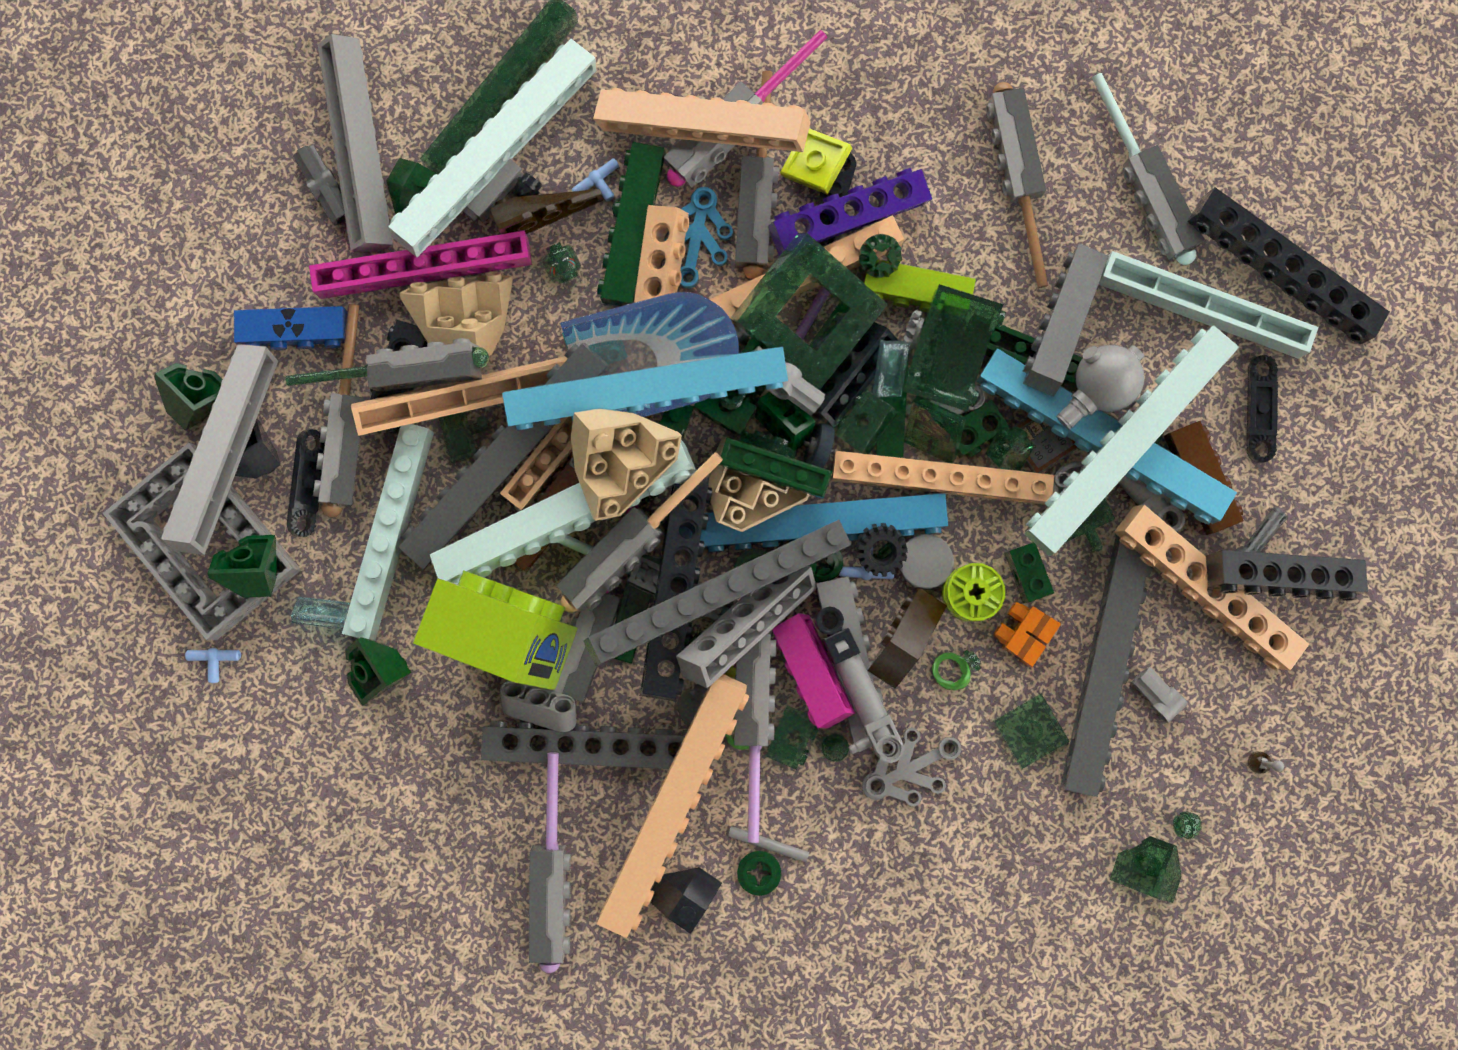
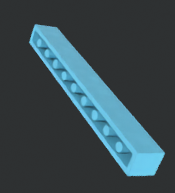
[502,347,788,430]
[976,348,1237,524]

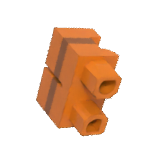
[993,602,1061,667]

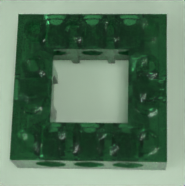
[730,233,888,390]

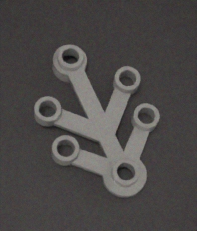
[862,727,961,806]

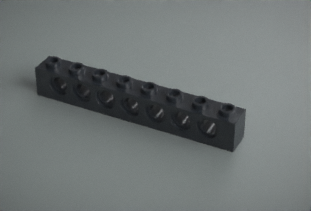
[1187,187,1390,345]
[639,475,712,701]

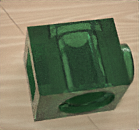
[985,426,1035,471]

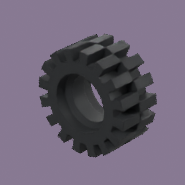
[856,523,908,577]

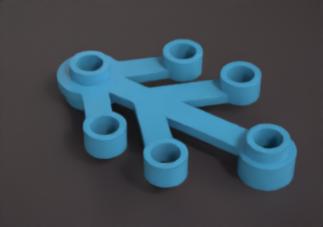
[664,187,733,289]

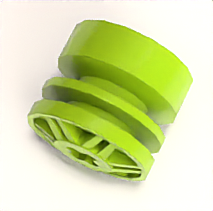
[942,563,1005,622]

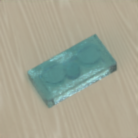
[873,341,910,397]
[291,597,350,629]

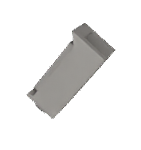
[462,159,523,223]

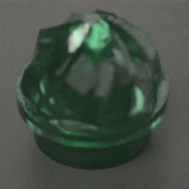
[821,734,849,762]
[1173,811,1202,839]

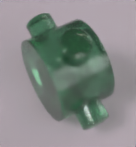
[963,650,982,671]

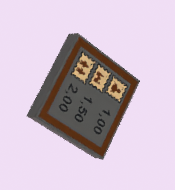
[1005,417,1078,473]

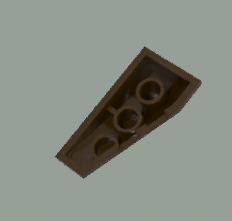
[490,189,604,235]

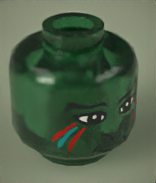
[541,242,581,284]

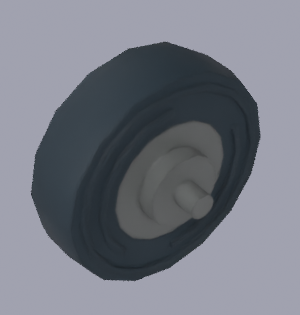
[803,423,835,468]

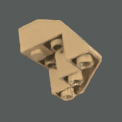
[400,271,512,361]
[571,409,682,521]
[708,437,809,532]

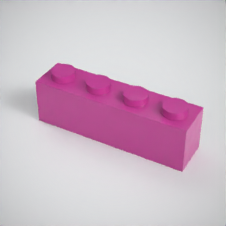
[772,613,856,729]

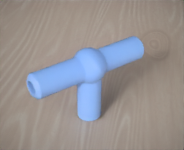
[572,158,619,202]
[839,547,894,580]
[185,648,241,683]

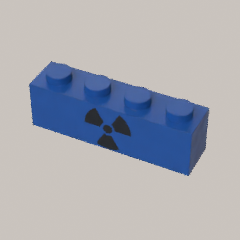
[234,306,348,350]

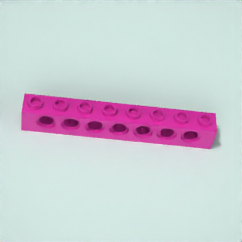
[309,231,532,299]

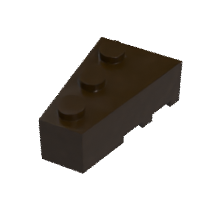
[867,588,947,689]

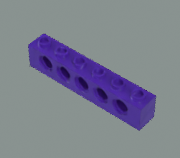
[768,168,932,257]

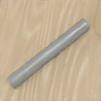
[728,826,809,863]

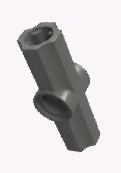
[293,144,346,226]

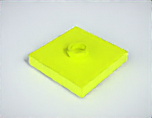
[780,129,852,194]

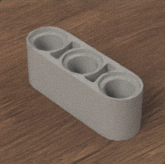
[500,680,576,732]

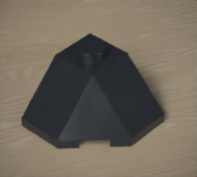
[235,417,281,479]
[650,867,722,934]

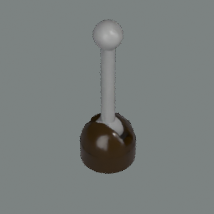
[1248,751,1284,774]

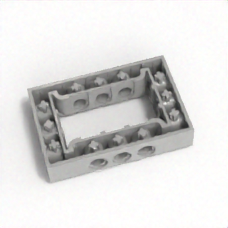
[103,443,301,640]

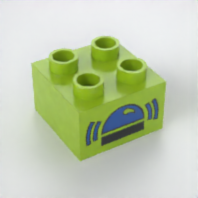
[413,570,578,690]

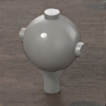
[1056,345,1145,430]

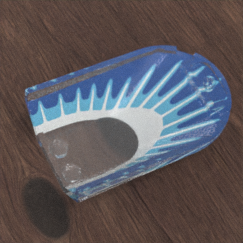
[560,292,739,417]

